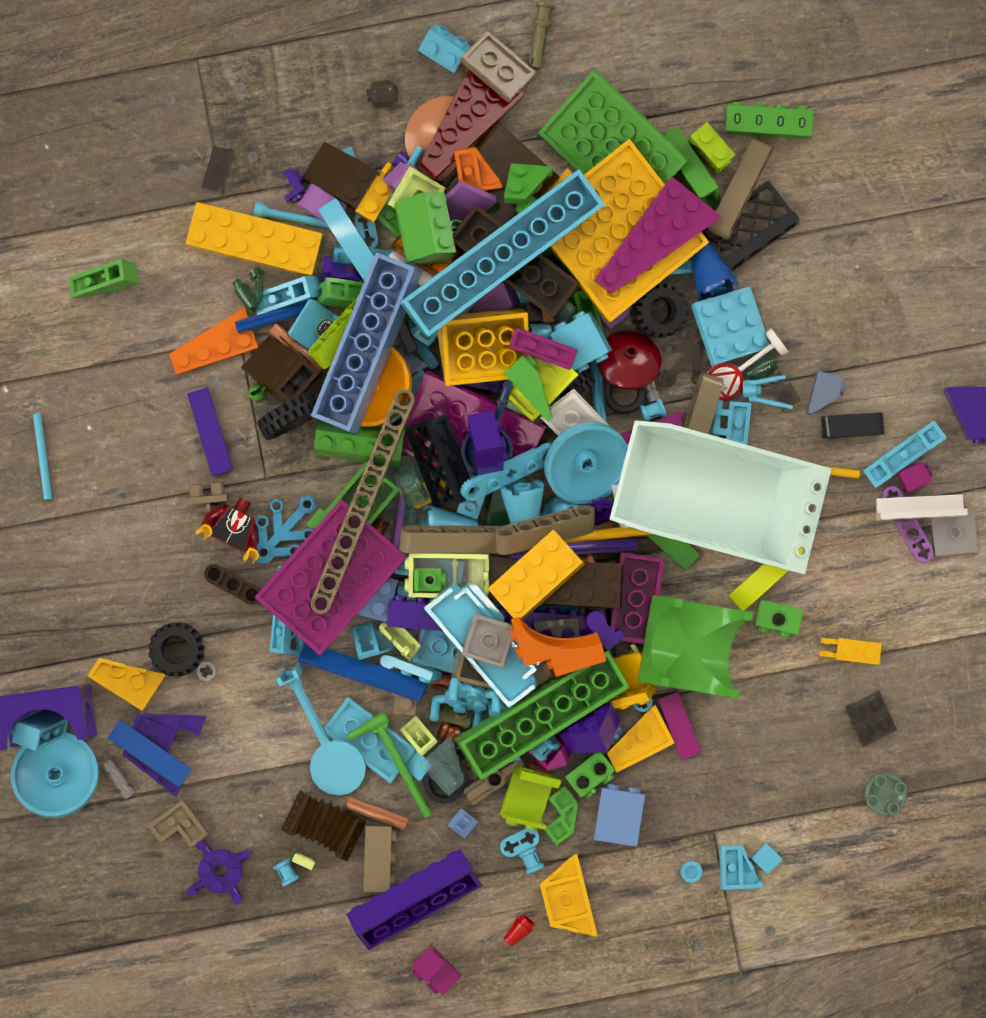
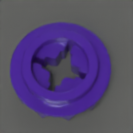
[585,497,614,525]

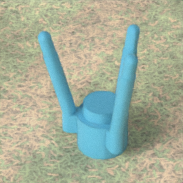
[743,375,793,409]

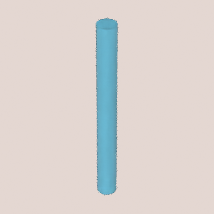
[33,413,52,500]

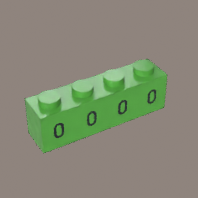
[724,102,814,140]

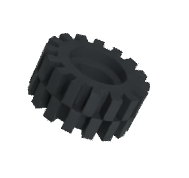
[559,369,596,398]

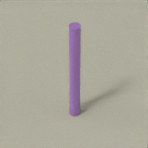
[389,492,408,579]

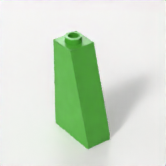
[663,127,721,209]

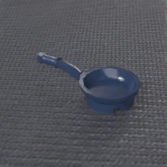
[461,380,513,475]

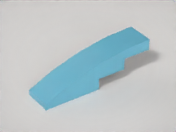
[318,198,374,281]

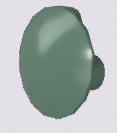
[864,772,907,816]

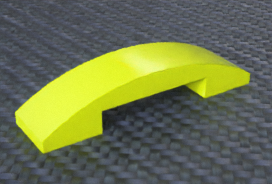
[728,547,803,611]

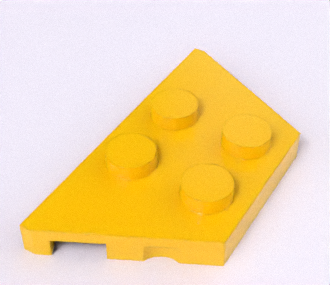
[540,853,598,937]

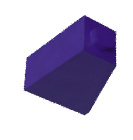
[944,387,986,444]

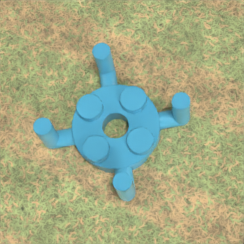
[430,678,501,728]

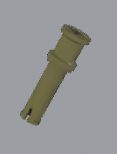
[528,2,555,69]

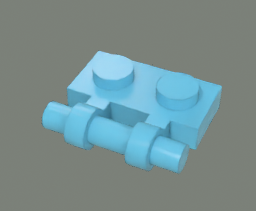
[709,400,751,445]

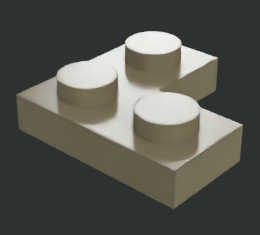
[147,799,209,848]

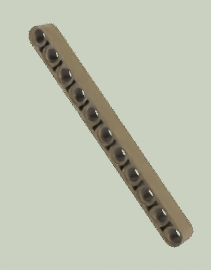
[311,389,415,614]

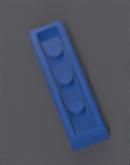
[107,719,192,787]

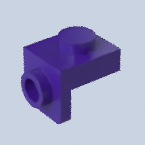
[284,167,305,204]

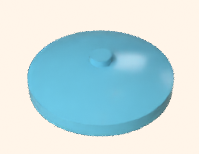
[544,422,628,504]
[11,733,99,818]

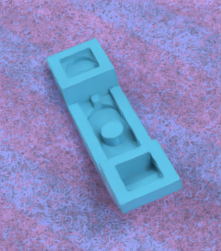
[863,421,947,488]

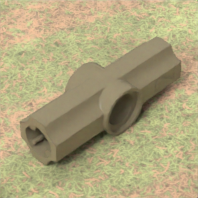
[463,759,526,805]

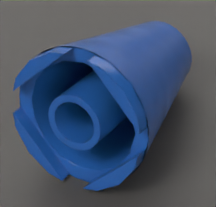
[690,243,739,301]

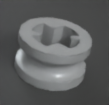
[197,661,217,681]

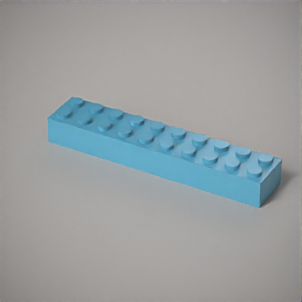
[400,169,605,337]

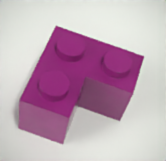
[412,944,461,996]

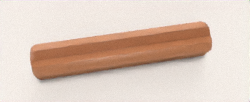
[346,797,408,830]

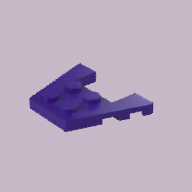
[122,714,207,797]

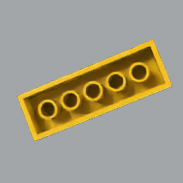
[186,202,324,276]

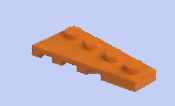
[169,307,258,375]

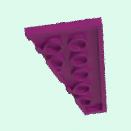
[594,177,722,294]

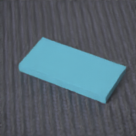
[324,697,416,784]

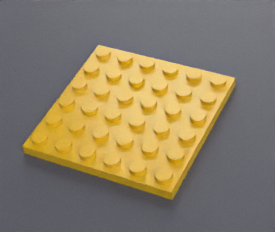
[550,139,709,323]

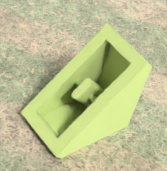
[400,716,438,756]

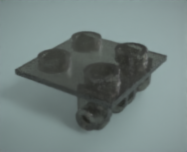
[845,691,897,747]

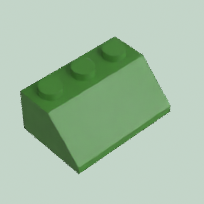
[395,192,456,264]

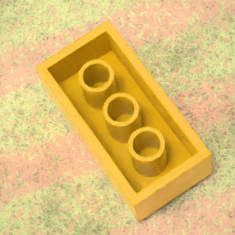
[488,530,585,621]

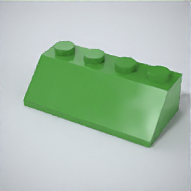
[314,419,405,468]

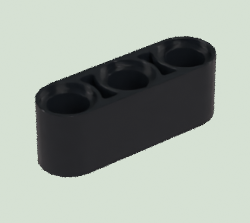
[821,412,885,438]

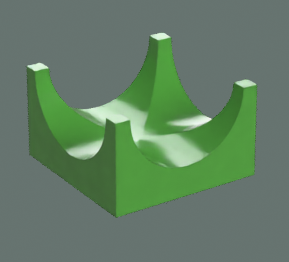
[638,595,753,699]

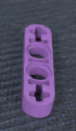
[881,486,933,563]

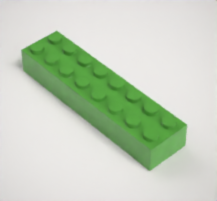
[455,648,630,780]

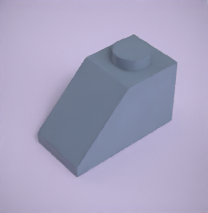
[806,371,846,415]

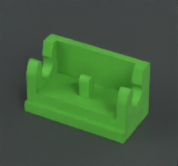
[317,277,364,308]

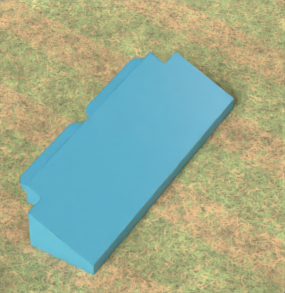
[424,581,540,708]

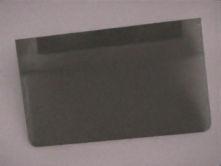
[202,146,235,194]

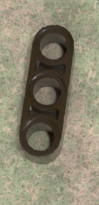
[204,564,261,605]

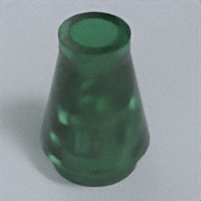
[745,354,778,380]

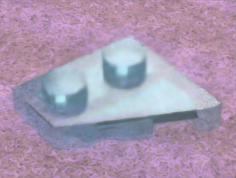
[419,735,466,796]

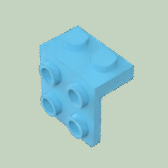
[288,299,339,349]

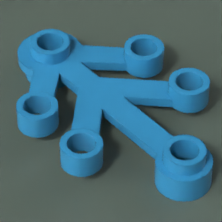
[255,496,317,564]

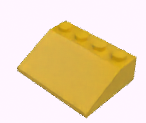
[438,308,530,386]

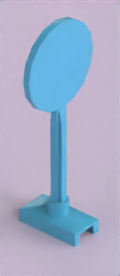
[276,662,366,796]

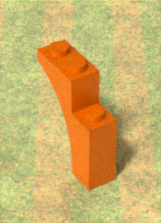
[509,617,606,677]

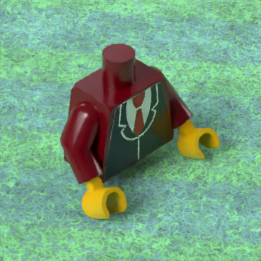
[195,497,259,564]

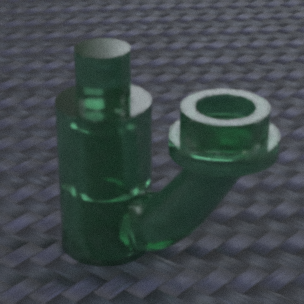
[232,267,265,313]

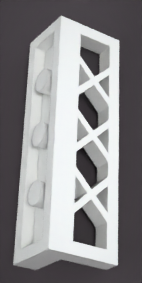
[875,494,968,521]

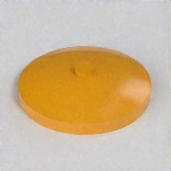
[327,347,412,427]

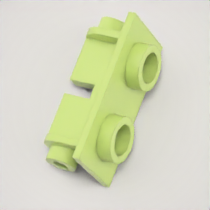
[379,622,421,661]

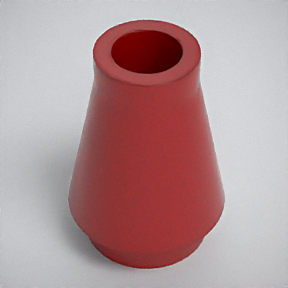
[503,914,535,946]

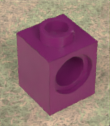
[896,462,932,493]

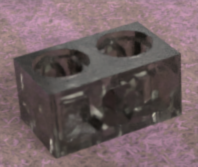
[532,615,579,638]

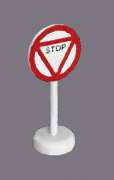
[707,328,789,401]

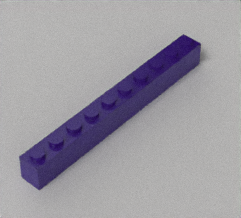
[386,595,607,644]

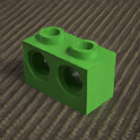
[565,752,615,798]

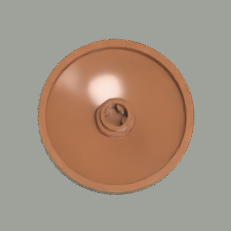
[405,96,487,183]

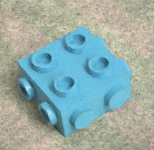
[550,311,612,373]

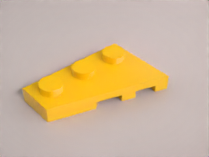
[87,658,166,712]
[607,704,674,773]

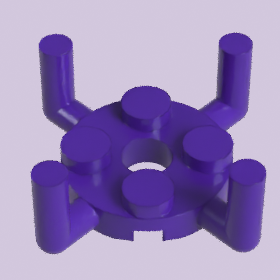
[187,839,252,905]

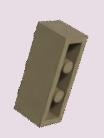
[363,825,396,892]

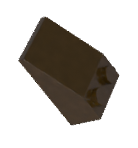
[302,142,379,211]

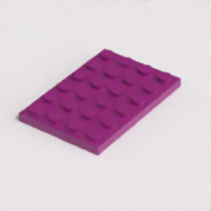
[402,371,546,498]
[254,499,407,655]

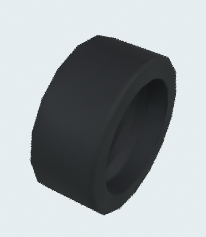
[604,382,645,414]
[423,762,465,804]

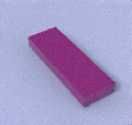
[508,327,578,370]
[658,691,701,760]

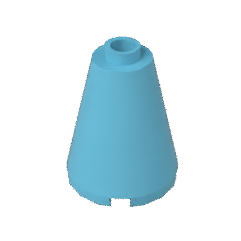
[500,479,544,524]
[420,505,481,526]

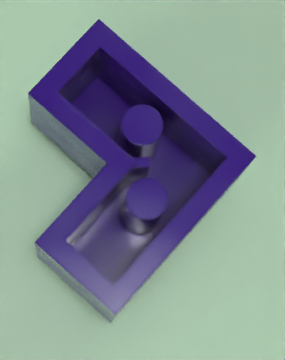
[467,410,507,475]
[560,702,620,754]

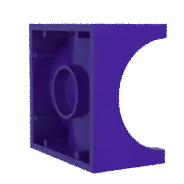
[0,684,98,751]

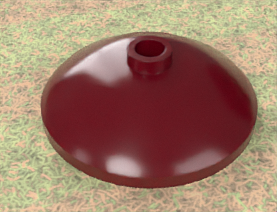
[597,331,661,390]

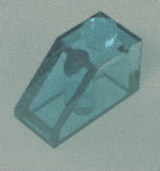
[395,461,429,507]

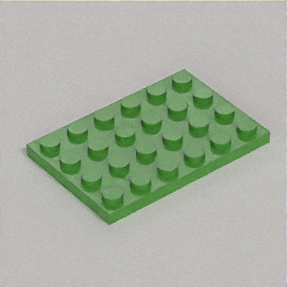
[538,69,689,184]

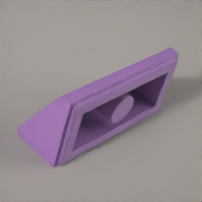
[298,184,348,223]

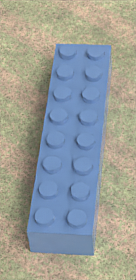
[311,252,423,434]

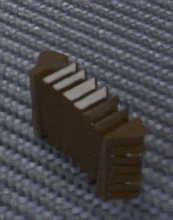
[281,790,366,861]

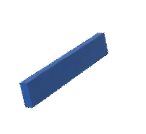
[298,644,428,702]

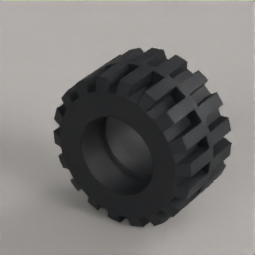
[629,283,689,338]
[148,622,205,677]

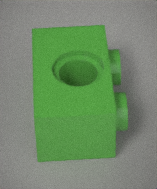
[754,600,803,638]

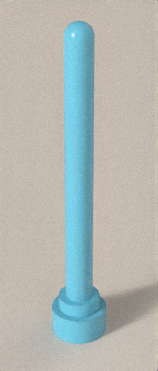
[253,201,330,229]

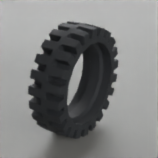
[257,392,317,440]

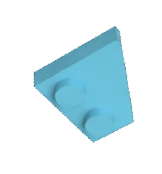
[719,845,763,890]

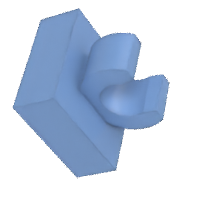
[448,808,478,839]

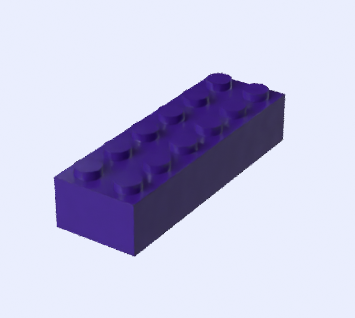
[346,849,483,950]

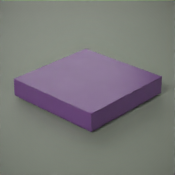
[445,181,497,221]

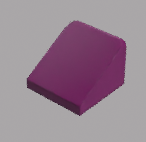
[546,743,571,770]

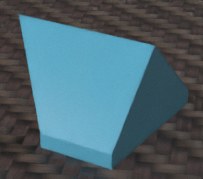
[351,621,397,660]

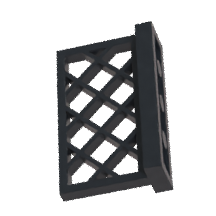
[702,180,799,272]
[405,414,475,508]

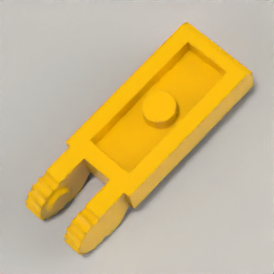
[355,162,393,223]
[819,638,882,665]

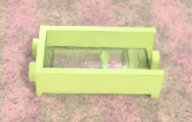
[405,553,490,598]

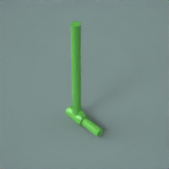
[347,712,432,818]

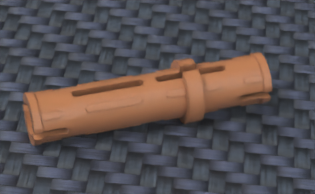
[268,322,323,373]

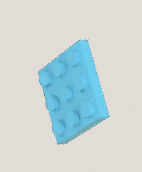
[691,286,770,366]

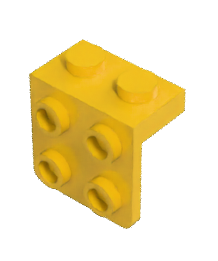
[608,651,657,710]

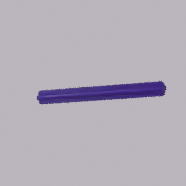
[510,539,637,559]

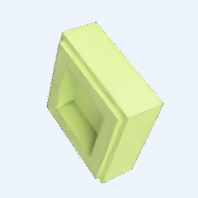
[292,852,316,870]

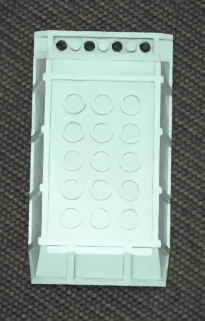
[610,420,831,574]

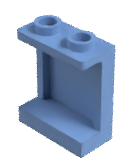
[593,784,645,847]

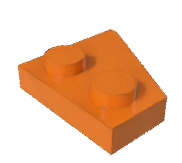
[454,147,503,191]

